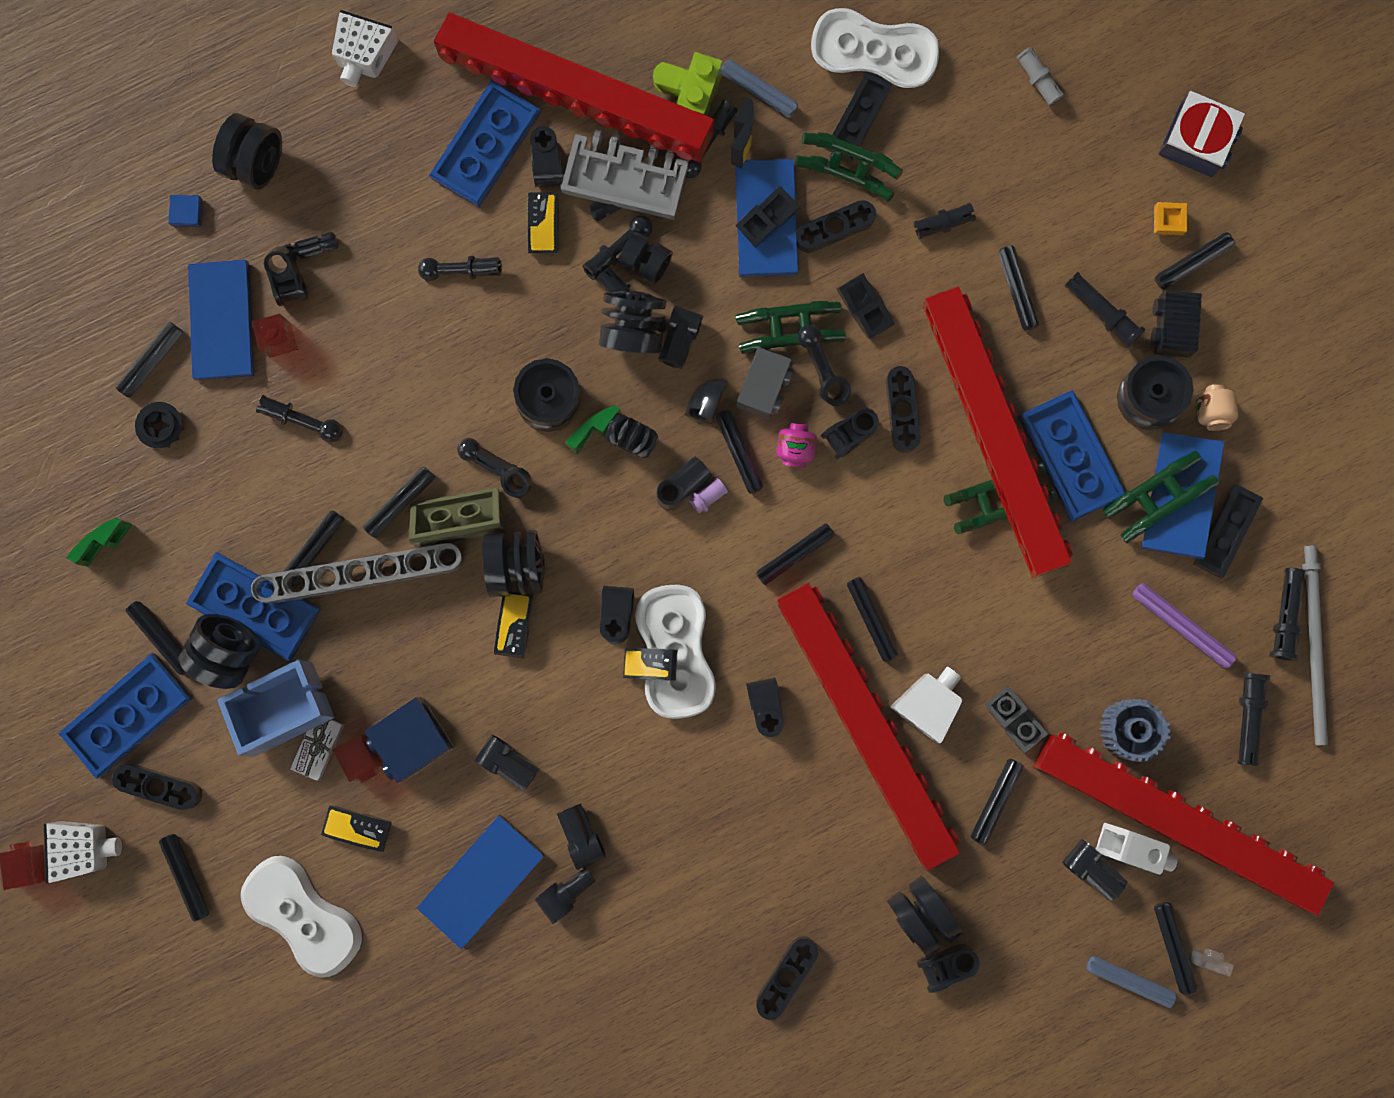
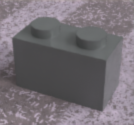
[736,347,794,420]

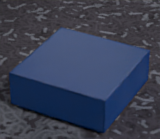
[168,195,203,227]

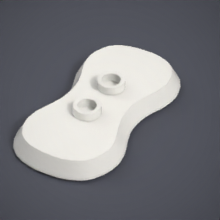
[811,8,939,88]
[635,585,716,719]
[241,856,362,978]

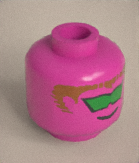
[776,423,817,467]

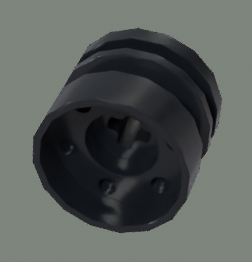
[599,290,667,353]
[482,530,545,598]

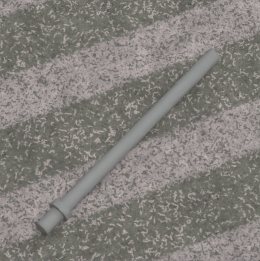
[1302,546,1328,745]

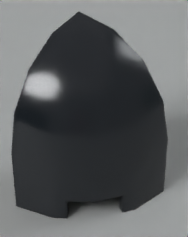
[684,379,727,424]

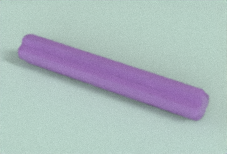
[1132,583,1237,668]

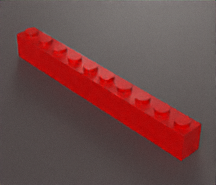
[434,12,714,163]
[923,286,1073,579]
[776,582,960,871]
[1032,732,1335,916]

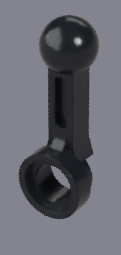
[798,325,851,406]
[457,438,532,498]

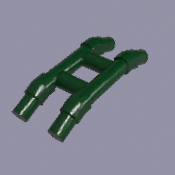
[795,132,903,202]
[736,301,846,354]
[1103,451,1219,544]
[943,461,1057,534]

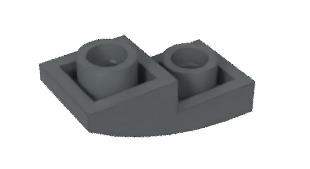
[984,686,1048,755]

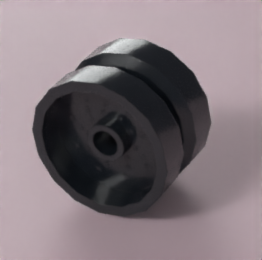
[212,113,283,190]
[1117,356,1194,430]
[513,358,581,432]
[178,614,261,689]
[887,875,963,959]

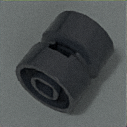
[618,231,673,285]

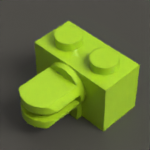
[653,52,722,116]

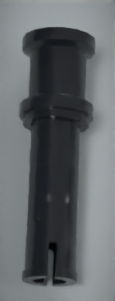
[1065,272,1146,349]
[1269,568,1306,661]
[1237,672,1271,766]

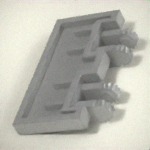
[561,129,689,220]

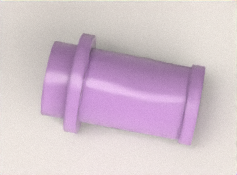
[689,478,728,514]

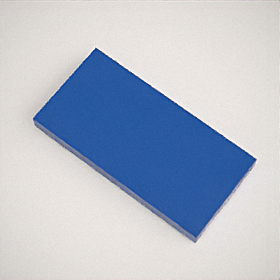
[429,80,541,208]
[735,159,798,277]
[188,260,254,381]
[1018,390,1125,522]
[1141,432,1224,559]
[186,552,321,661]
[58,653,193,779]
[417,815,545,949]

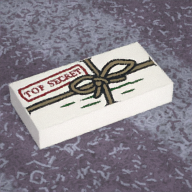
[290,719,345,781]

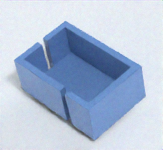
[217,659,335,757]

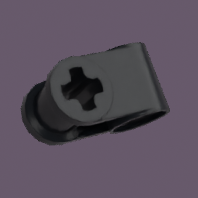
[530,126,564,187]
[263,246,309,307]
[820,408,879,460]
[600,585,634,645]
[746,677,783,737]
[916,944,980,993]

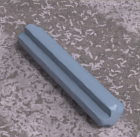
[722,59,798,118]
[1086,956,1177,1008]

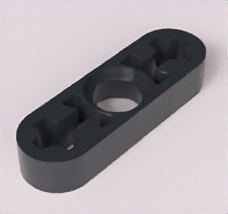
[796,200,876,253]
[885,366,921,453]
[112,764,202,810]
[756,936,818,1020]

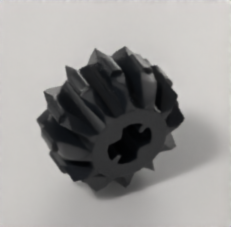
[605,414,658,458]

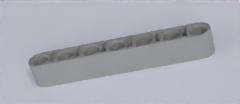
[251,543,464,604]

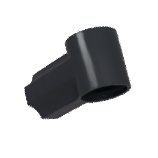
[658,306,703,369]
[656,456,712,511]
[475,734,540,791]
[557,803,606,870]
[1062,839,1128,901]

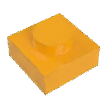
[1154,202,1187,235]

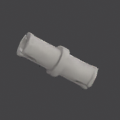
[1016,46,1064,106]

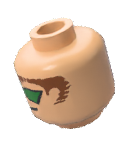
[1196,385,1238,431]

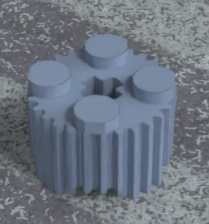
[1099,699,1171,762]

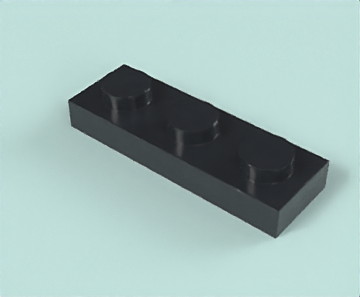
[826,71,892,162]
[1193,484,1263,578]

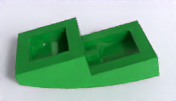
[565,405,622,454]
[66,518,133,567]

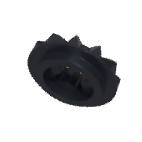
[135,402,184,449]

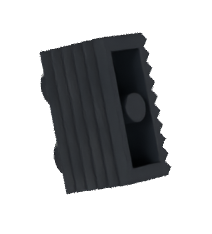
[1150,290,1202,358]

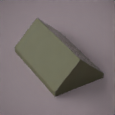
[409,487,506,548]

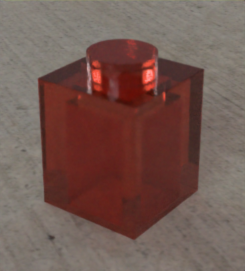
[252,313,298,358]
[332,734,382,784]
[0,841,45,890]

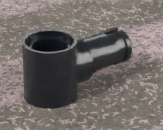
[534,867,596,924]

